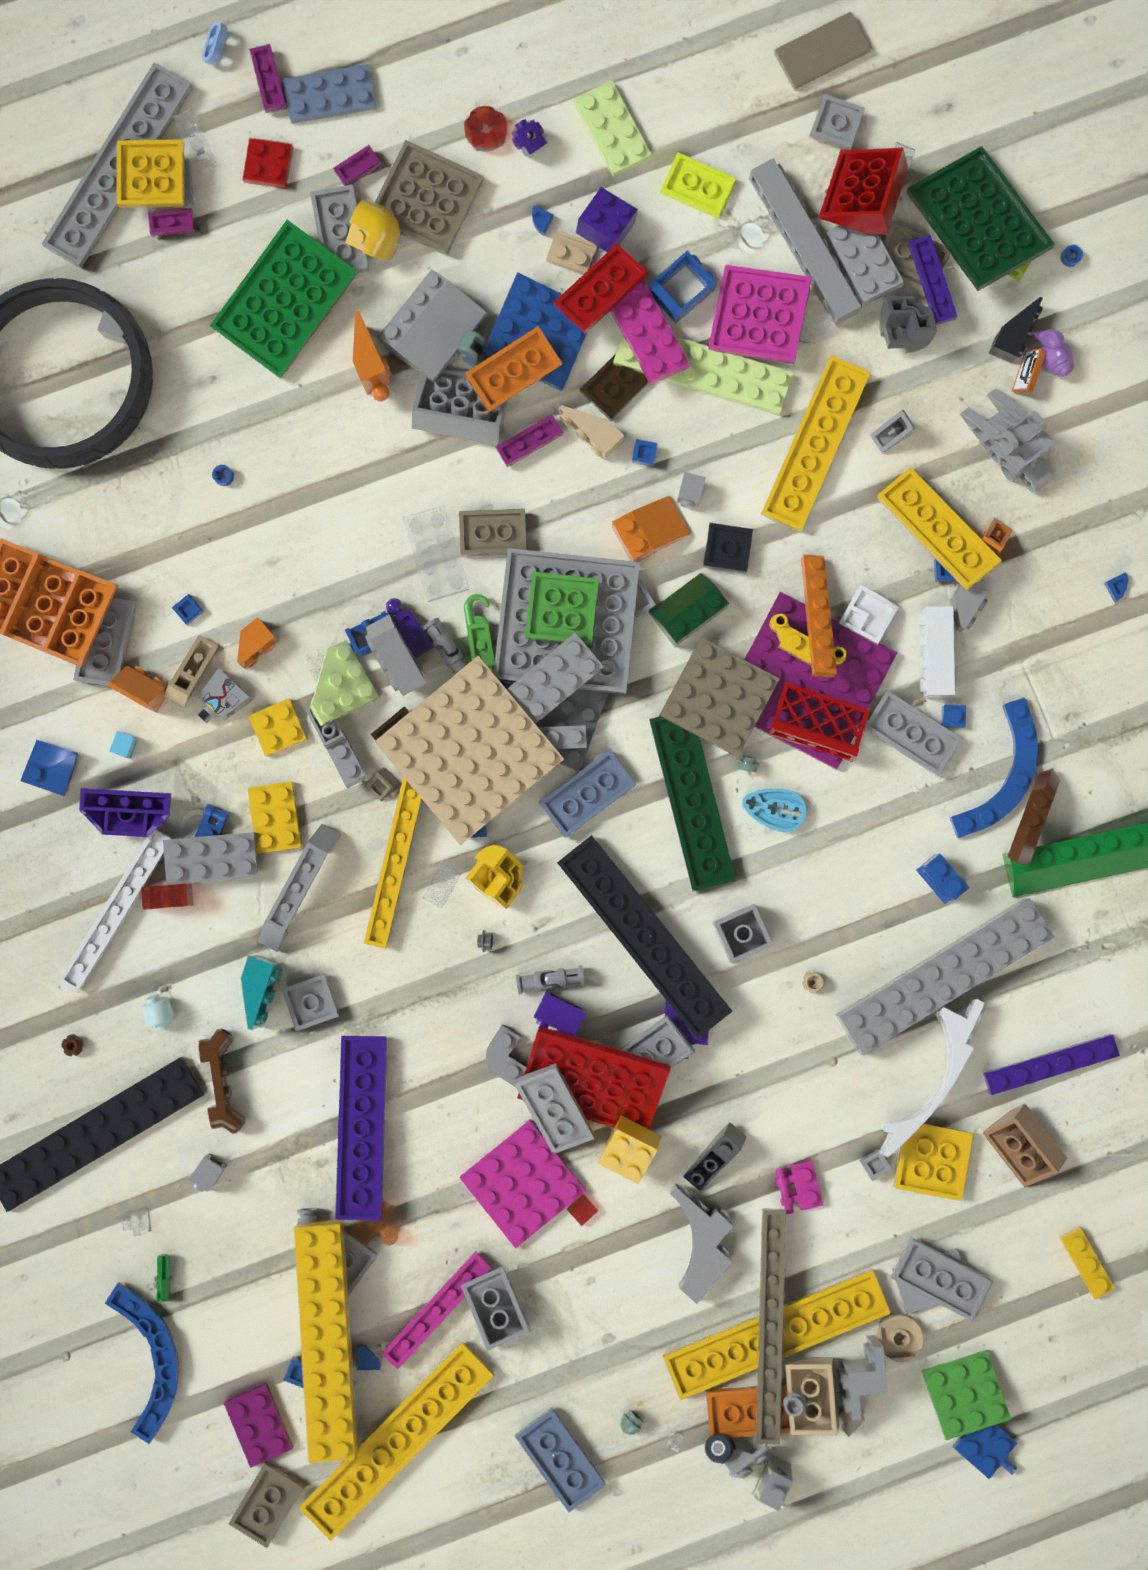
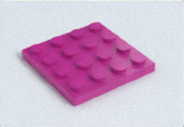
[708,265,812,364]
[459,1119,586,1249]

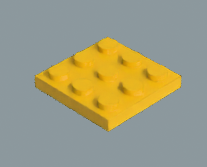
[117,139,184,208]
[893,1123,973,1201]

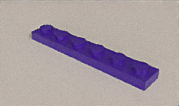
[983,1034,1120,1095]

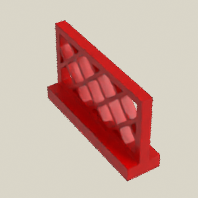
[768,682,870,762]

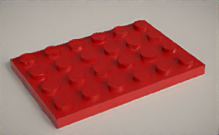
[517,1026,671,1129]

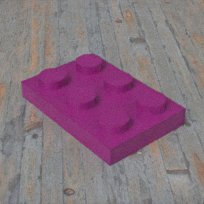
[224,1383,294,1468]

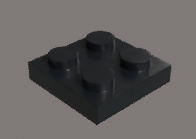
[703,523,753,574]

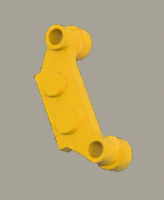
[769,614,846,666]

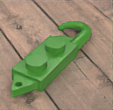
[464,594,495,671]

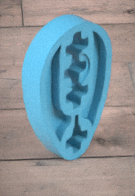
[742,789,806,832]

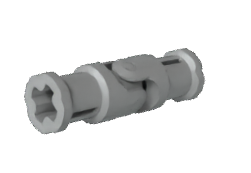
[422,618,467,674]
[516,965,585,995]

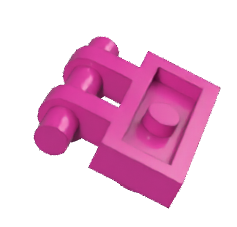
[775,1160,823,1214]

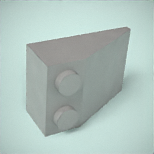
[461,1266,532,1351]

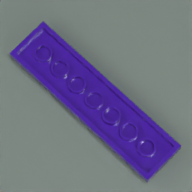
[335,1036,387,1221]

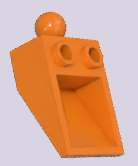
[353,311,392,402]

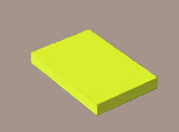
[660,152,737,219]

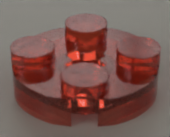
[464,106,508,151]

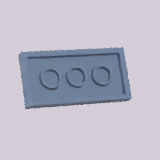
[283,64,376,124]
[538,749,636,838]
[515,1407,606,1513]

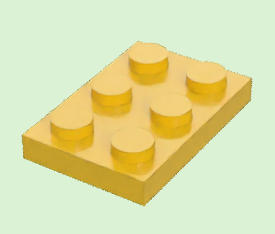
[247,781,302,854]

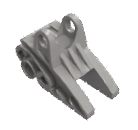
[960,388,1055,493]

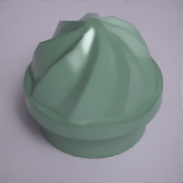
[620,1410,644,1435]

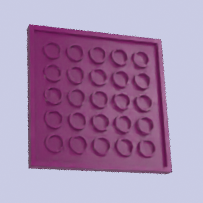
[744,592,898,770]

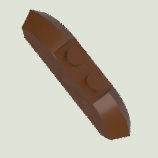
[1007,768,1061,864]

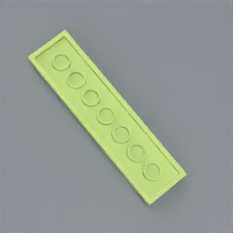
[613,334,793,415]

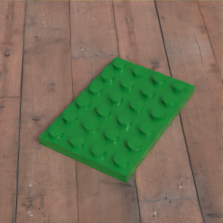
[210,220,358,379]

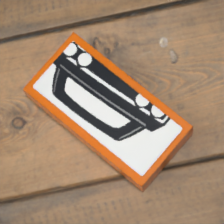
[1012,349,1047,394]

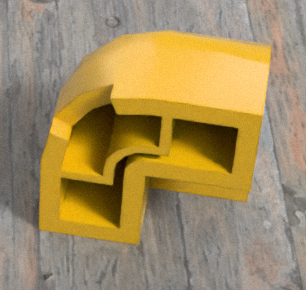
[345,199,401,260]
[466,845,524,909]

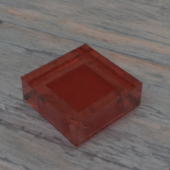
[566,1193,598,1226]

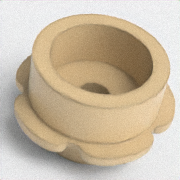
[802,971,825,993]

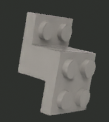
[838,1335,887,1420]

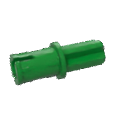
[154,1254,173,1302]

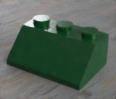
[648,573,729,647]

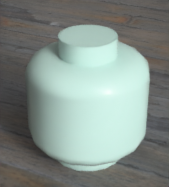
[141,994,174,1030]

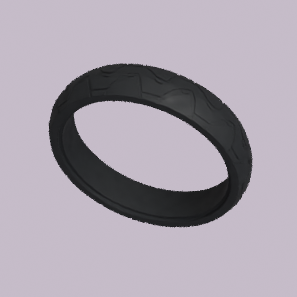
[0,278,153,469]

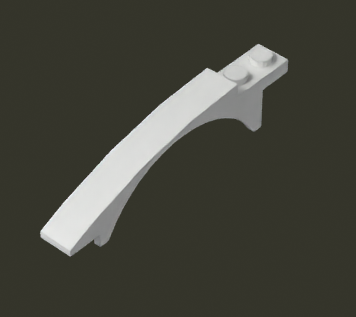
[879,999,985,1157]

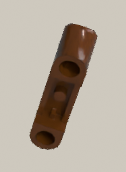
[198,1028,246,1134]

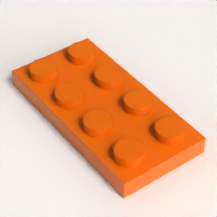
[464,326,562,412]
[706,1384,791,1438]

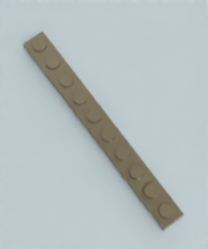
[756,1208,786,1445]

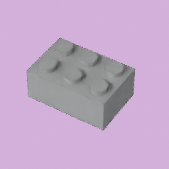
[365,615,426,696]

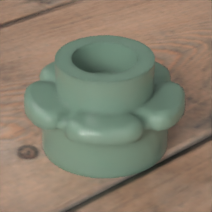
[738,756,760,772]

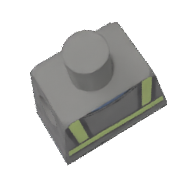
[752,1454,793,1511]

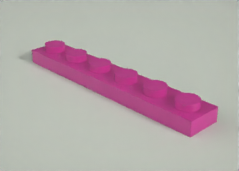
[381,1251,492,1369]

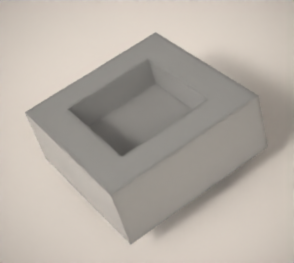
[859,1149,892,1181]

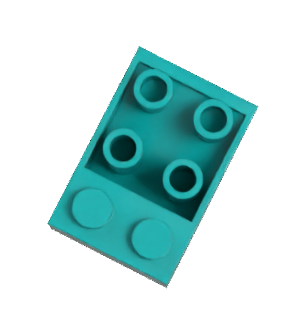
[241,955,283,1030]

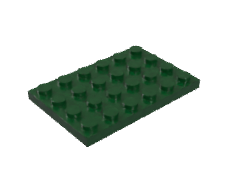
[907,146,1054,291]

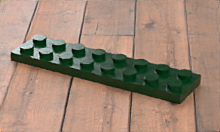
[649,716,736,892]

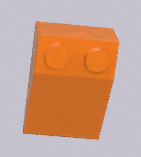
[612,496,690,562]

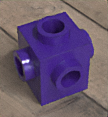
[511,118,547,156]

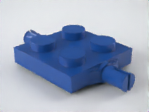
[952,1425,1017,1480]

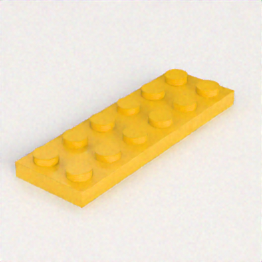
[877,467,1002,591]

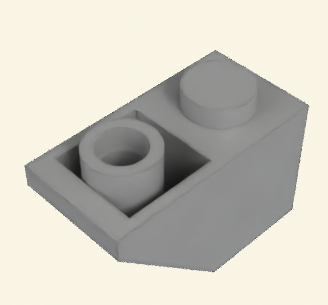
[950,584,989,632]

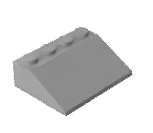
[378,269,488,382]
[412,367,508,445]

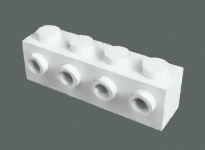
[919,606,955,698]

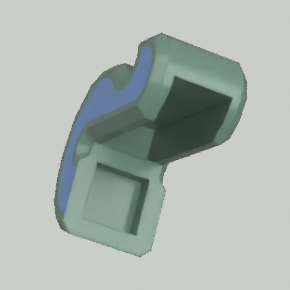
[458,330,489,368]

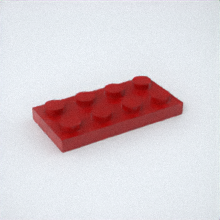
[554,244,648,334]

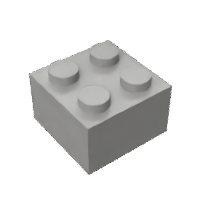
[712,904,773,964]

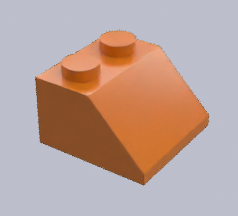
[107,665,167,713]

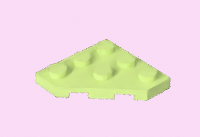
[310,640,379,726]

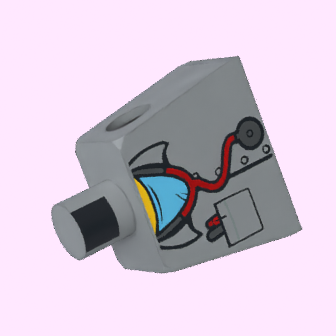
[197,668,253,723]

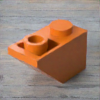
[237,617,278,668]

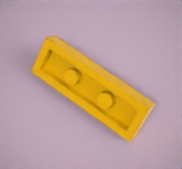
[1059,1227,1115,1300]

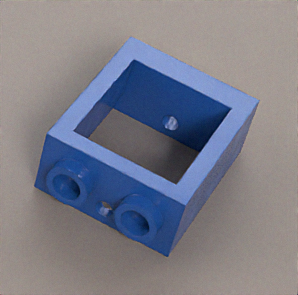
[648,251,717,324]

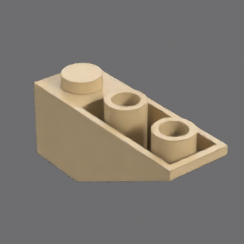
[559,405,624,459]

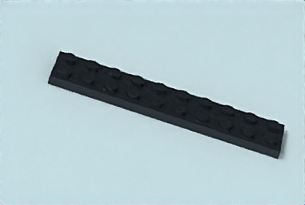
[557,835,732,1040]
[0,1056,204,1212]

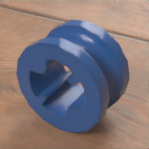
[1060,245,1083,267]
[212,464,234,486]

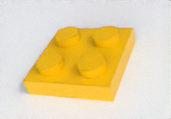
[248,698,307,757]

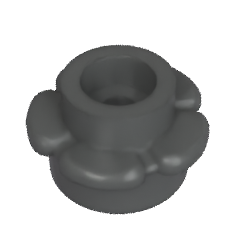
[477,930,493,952]

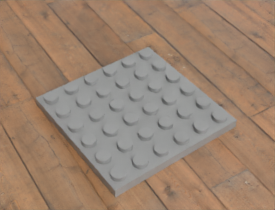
[494,548,640,694]

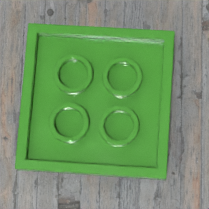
[525,571,599,646]
[921,1350,1011,1441]

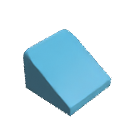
[109,731,138,759]

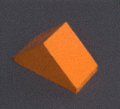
[981,518,1012,555]

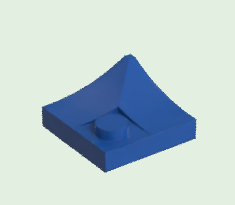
[20,739,78,797]

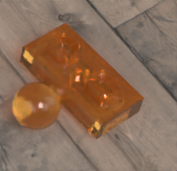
[349,1198,398,1247]

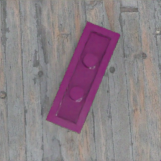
[249,44,287,113]
[496,414,563,467]

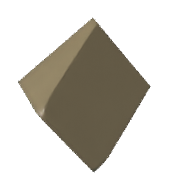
[365,768,400,802]

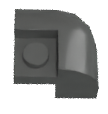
[880,295,937,353]

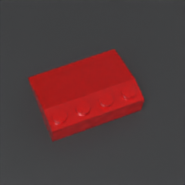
[819,148,908,234]

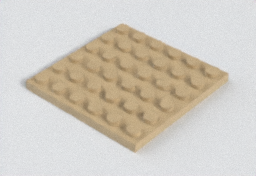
[375,656,564,845]

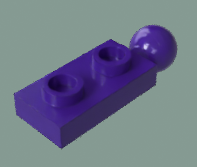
[386,598,434,659]

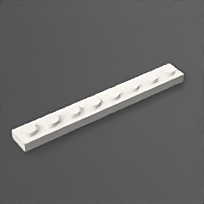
[58,829,172,993]

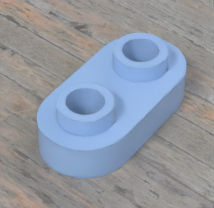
[202,21,229,66]

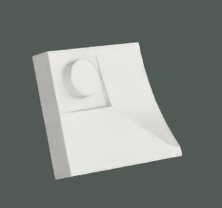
[839,584,899,645]

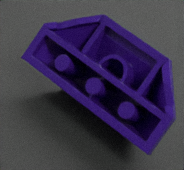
[79,788,171,837]

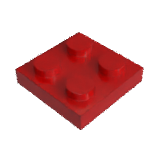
[242,137,293,189]

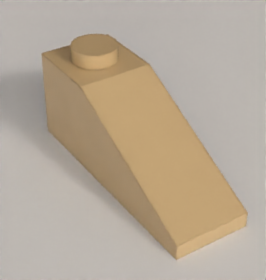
[164,635,219,707]

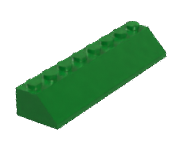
[1002,822,1148,897]

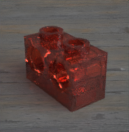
[141,883,194,910]

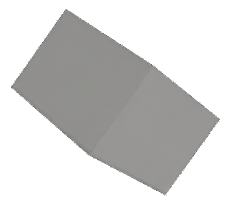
[870,409,916,453]

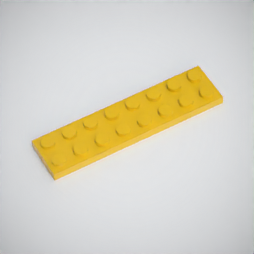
[761,355,871,532]

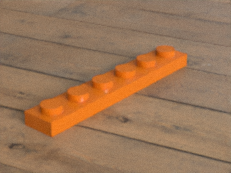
[801,554,837,677]

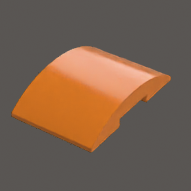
[0,538,118,667]

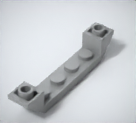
[258,824,342,952]

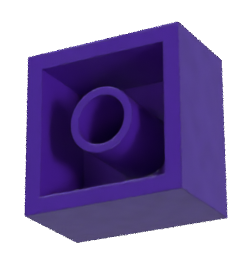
[576,187,638,252]
[534,990,586,1036]

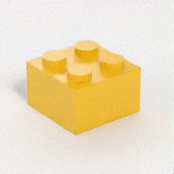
[598,1116,662,1184]

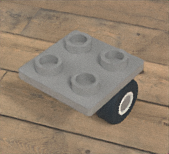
[705,1434,774,1479]

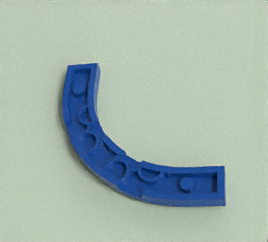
[949,697,1038,838]
[104,1282,179,1444]

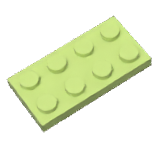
[573,80,651,177]

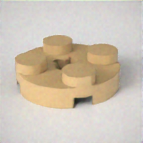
[876,1314,923,1362]

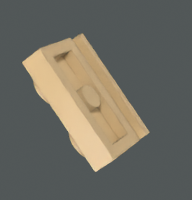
[546,230,598,275]

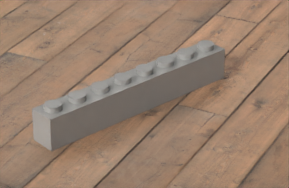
[749,158,861,326]

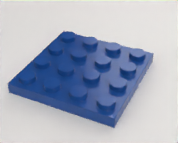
[482,272,587,391]

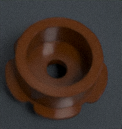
[61,1034,84,1057]

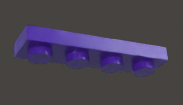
[908,235,958,325]

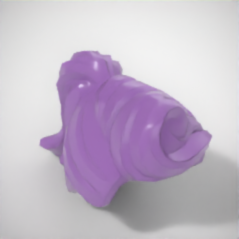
[1033,329,1074,377]

